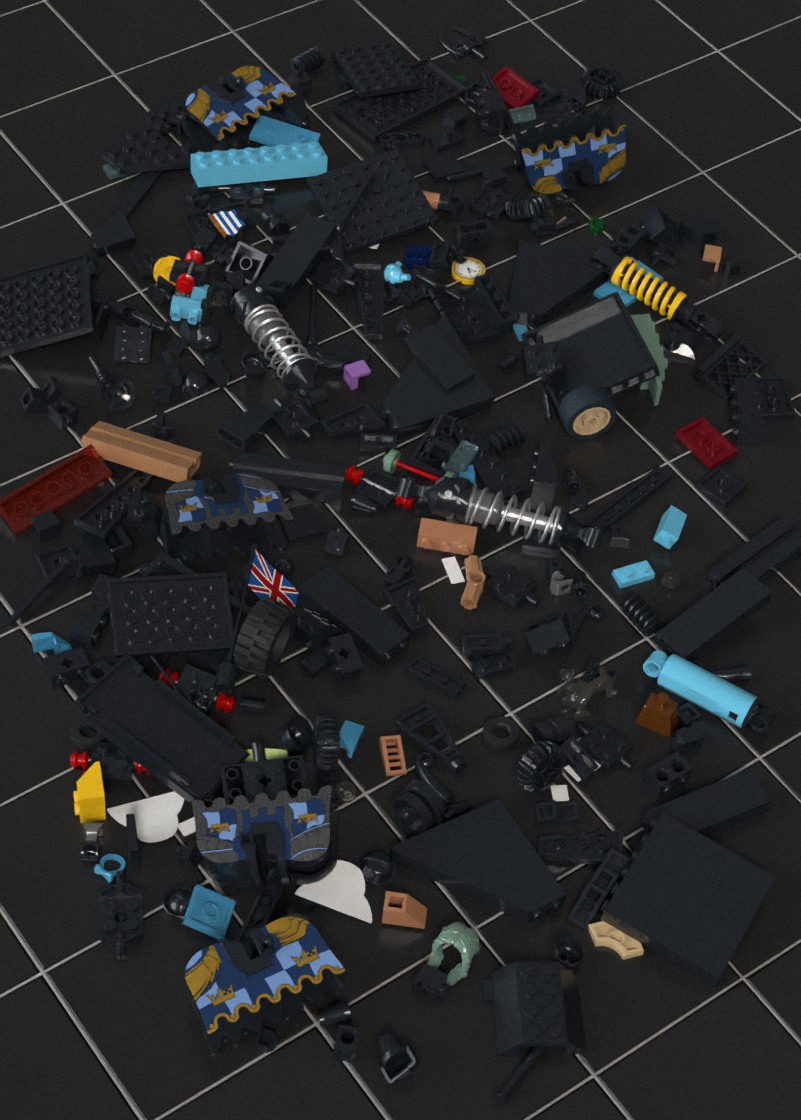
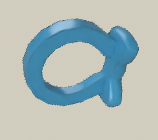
[94,853,126,883]

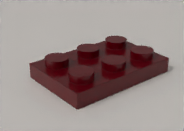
[484,66,540,113]
[675,417,739,469]

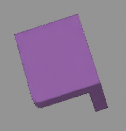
[343,360,371,390]

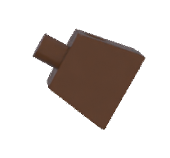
[635,692,678,738]

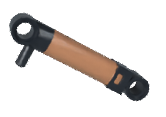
[422,187,464,217]

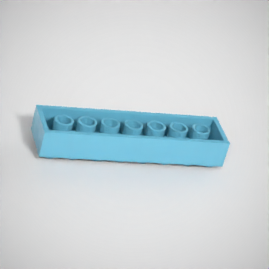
[191,141,328,187]

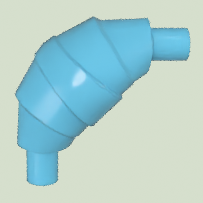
[384,261,411,284]

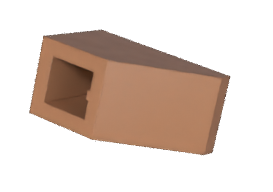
[382,891,427,929]

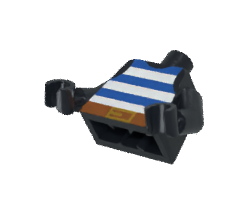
[200,202,250,248]

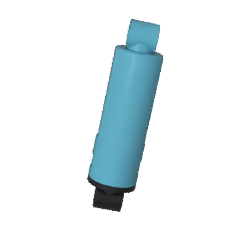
[643,650,776,733]

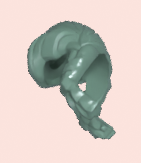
[427,922,481,986]

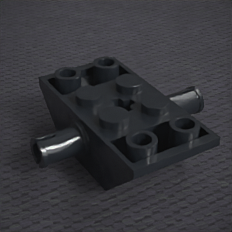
[220,742,309,805]

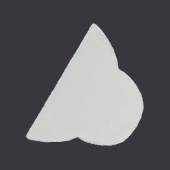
[107,791,184,843]
[295,860,372,923]

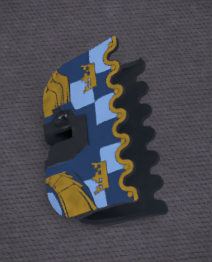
[182,66,296,150]
[510,106,626,194]
[185,916,346,1053]

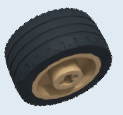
[559,384,617,440]

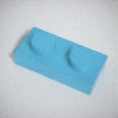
[612,560,655,589]

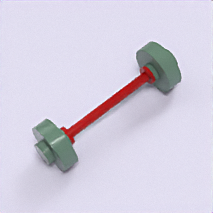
[383,449,456,481]

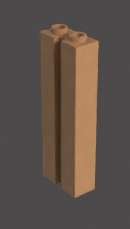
[81,421,202,482]

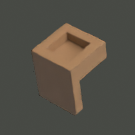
[702,244,722,272]

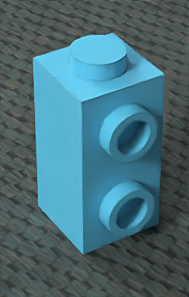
[653,505,687,549]

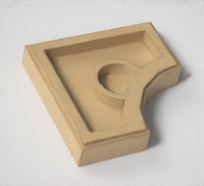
[588,921,644,960]

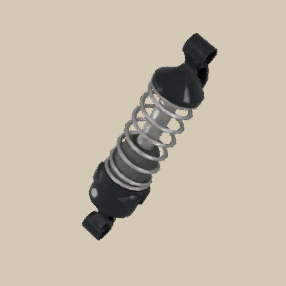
[223,270,328,408]
[396,475,605,548]

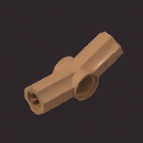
[460,555,486,610]

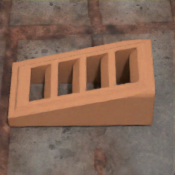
[379,735,407,777]

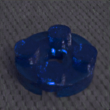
[403,245,432,269]

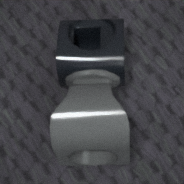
[546,558,573,595]
[80,822,104,863]

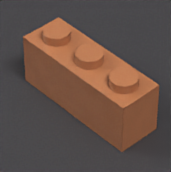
[417,518,478,556]

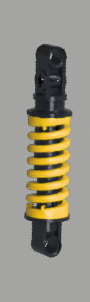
[590,246,726,343]

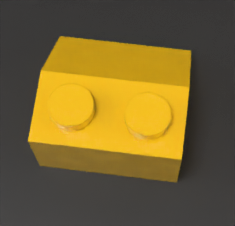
[73,761,106,823]

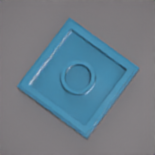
[182,884,236,940]

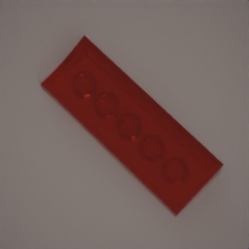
[0,444,113,535]

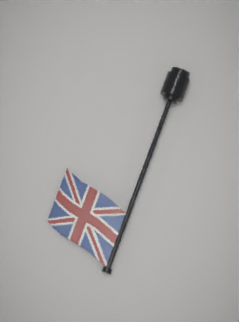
[214,544,298,693]

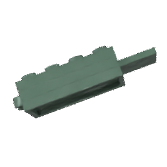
[630,314,668,405]

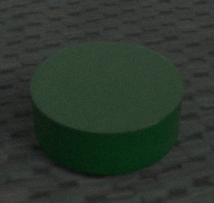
[588,218,605,234]

